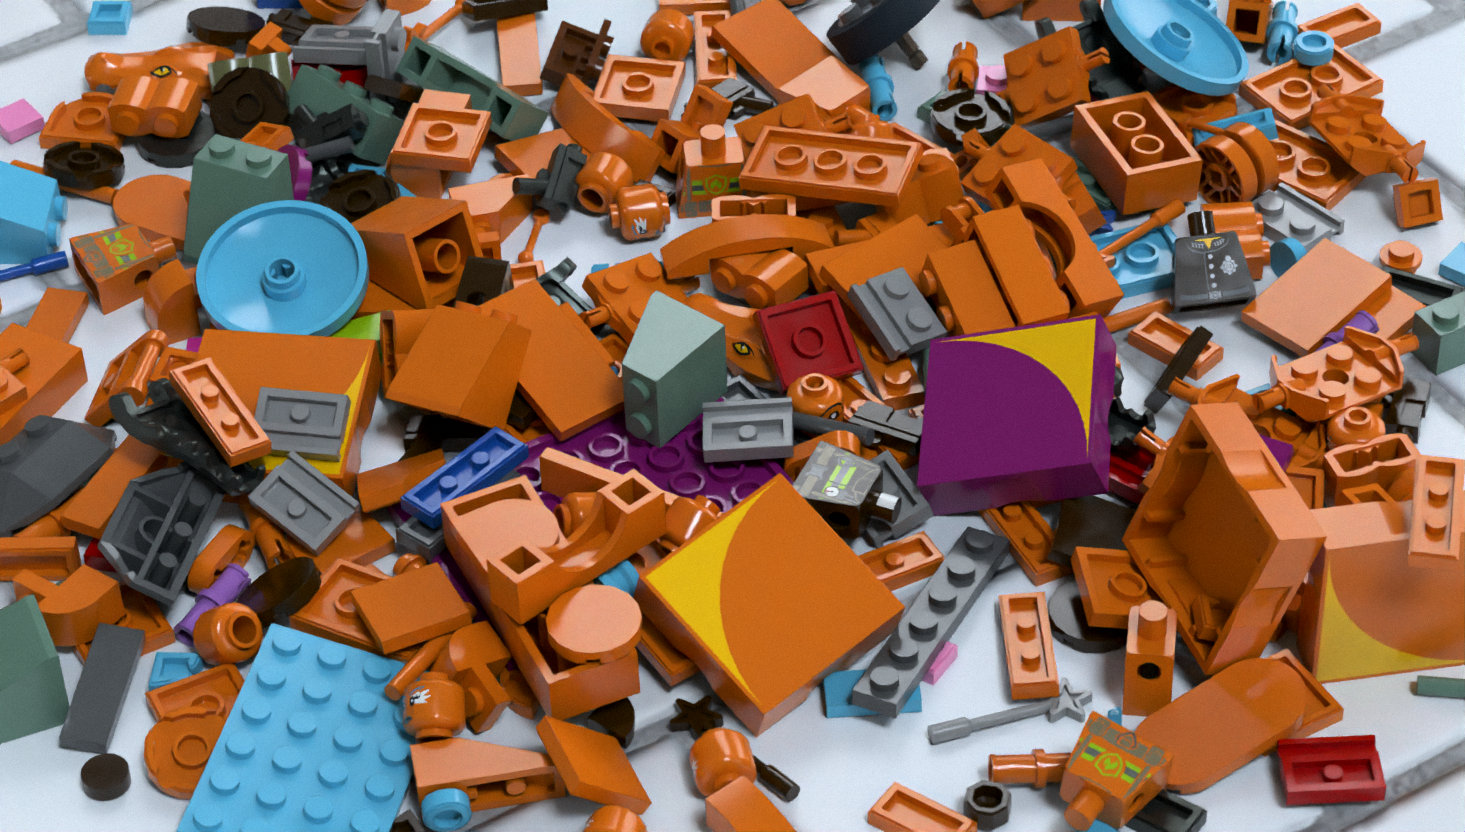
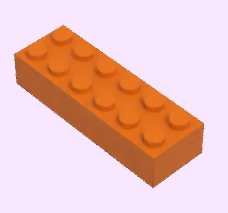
[440,475,640,721]

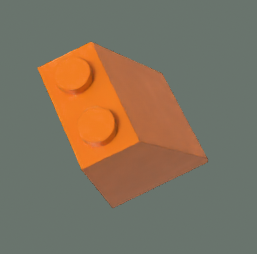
[351,196,484,309]
[385,301,532,431]

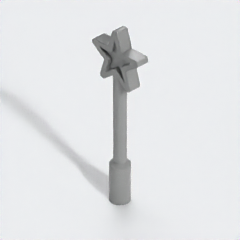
[927,678,1093,744]

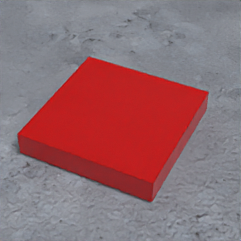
[752,290,864,395]

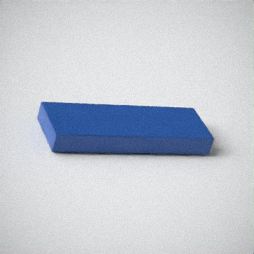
[400,426,529,529]

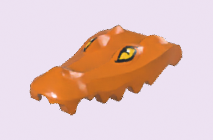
[84,42,235,100]
[683,293,787,396]

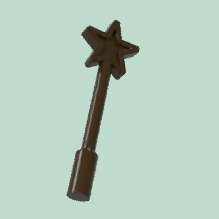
[669,695,800,802]

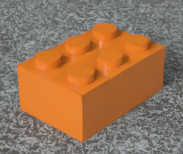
[1070,91,1203,215]

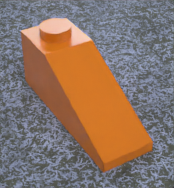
[410,737,566,820]

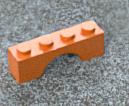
[984,158,1124,319]
[486,468,667,625]

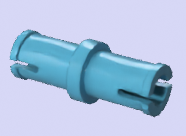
[1266,0,1298,64]
[859,54,898,121]

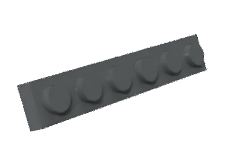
[852,526,1010,719]

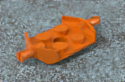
[1308,83,1426,183]
[1252,325,1419,422]
[1167,374,1327,469]

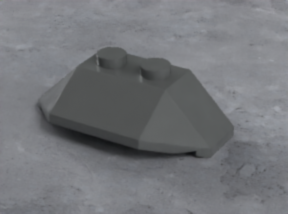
[0,415,117,537]
[97,462,226,607]

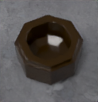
[963,780,1012,830]

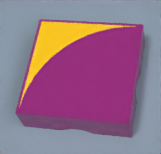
[917,314,1117,516]

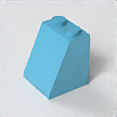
[0,161,68,264]

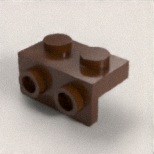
[540,19,614,87]

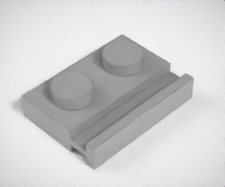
[364,9,408,103]
[292,24,373,65]
[1252,182,1345,253]
[847,267,947,361]
[254,387,351,462]
[703,397,794,463]
[248,450,361,557]
[864,450,934,548]

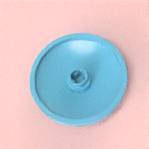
[1103,0,1249,96]
[196,200,369,337]

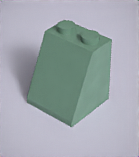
[183,134,294,264]
[622,290,728,448]
[0,594,70,744]

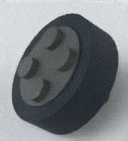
[826,0,940,69]

